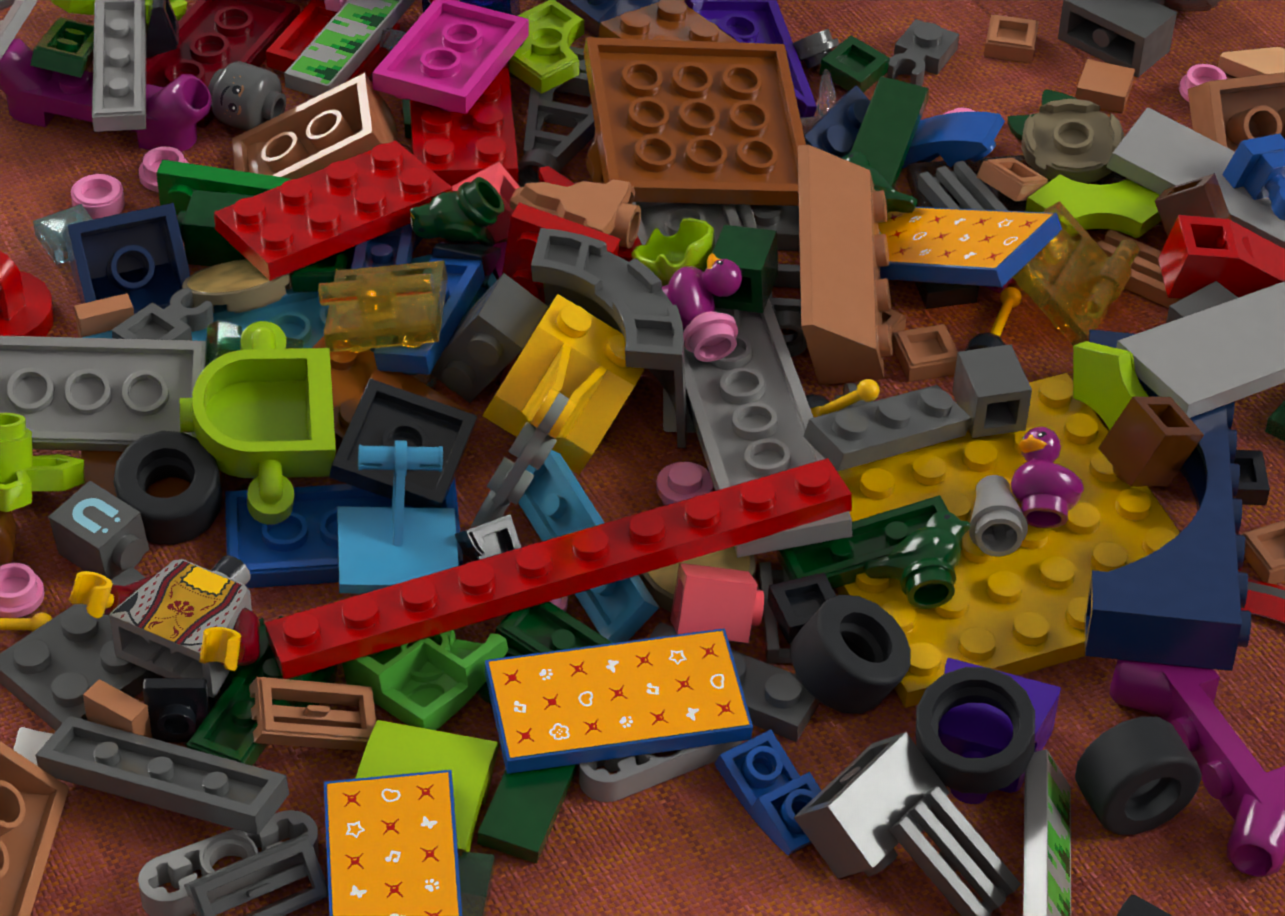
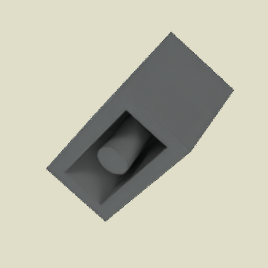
[1058,0,1177,77]
[430,273,548,403]
[794,732,950,878]

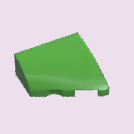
[342,630,508,730]

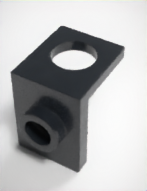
[143,678,217,742]

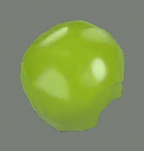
[631,218,715,286]

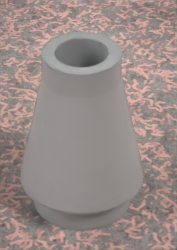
[969,475,1028,557]

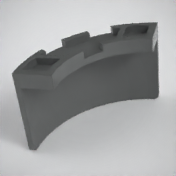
[531,228,687,448]

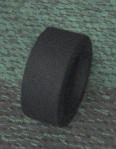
[916,667,1035,794]

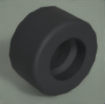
[113,430,222,545]
[791,595,911,714]
[1075,717,1202,835]

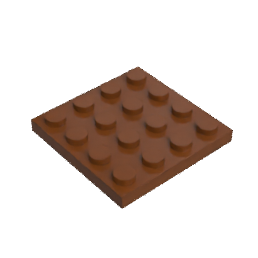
[583,37,806,206]

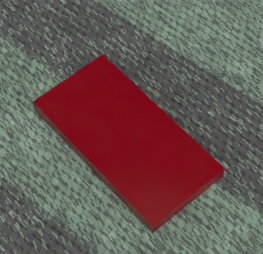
[146,0,301,129]

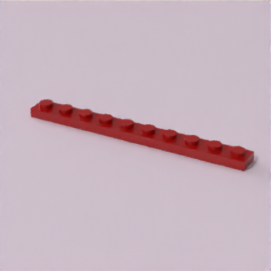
[265,458,852,679]

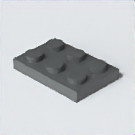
[0,566,163,731]

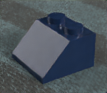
[62,203,190,314]

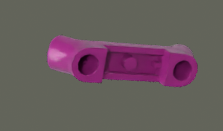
[0,38,212,152]
[1109,659,1285,877]

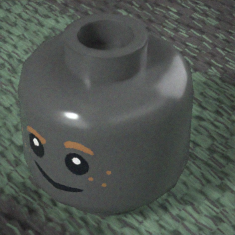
[208,61,286,131]

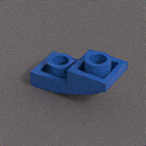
[902,111,1005,169]
[714,729,822,855]

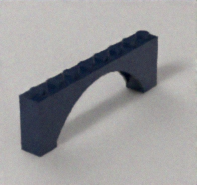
[1084,329,1251,671]

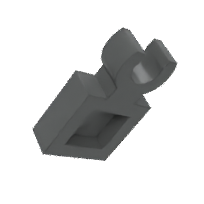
[887,19,959,86]
[111,288,214,341]

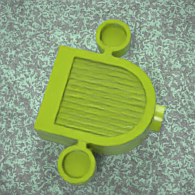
[179,321,336,525]

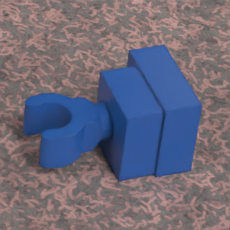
[1222,133,1285,221]

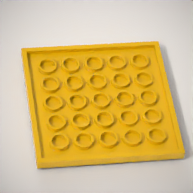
[835,373,1180,708]

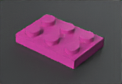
[372,0,529,114]

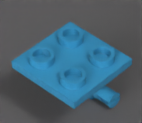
[337,440,459,594]

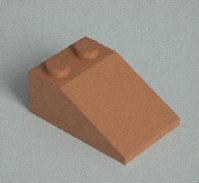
[232,73,398,179]

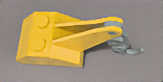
[462,294,644,555]

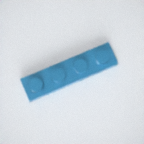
[518,450,659,643]

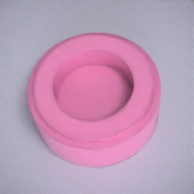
[71,174,125,221]

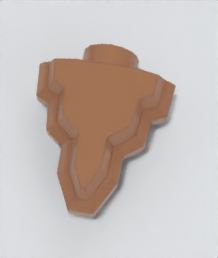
[510,179,641,249]

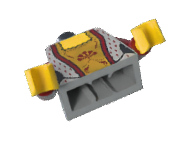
[69,555,260,698]

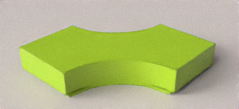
[509,0,584,94]
[1025,174,1161,238]
[1073,341,1149,430]

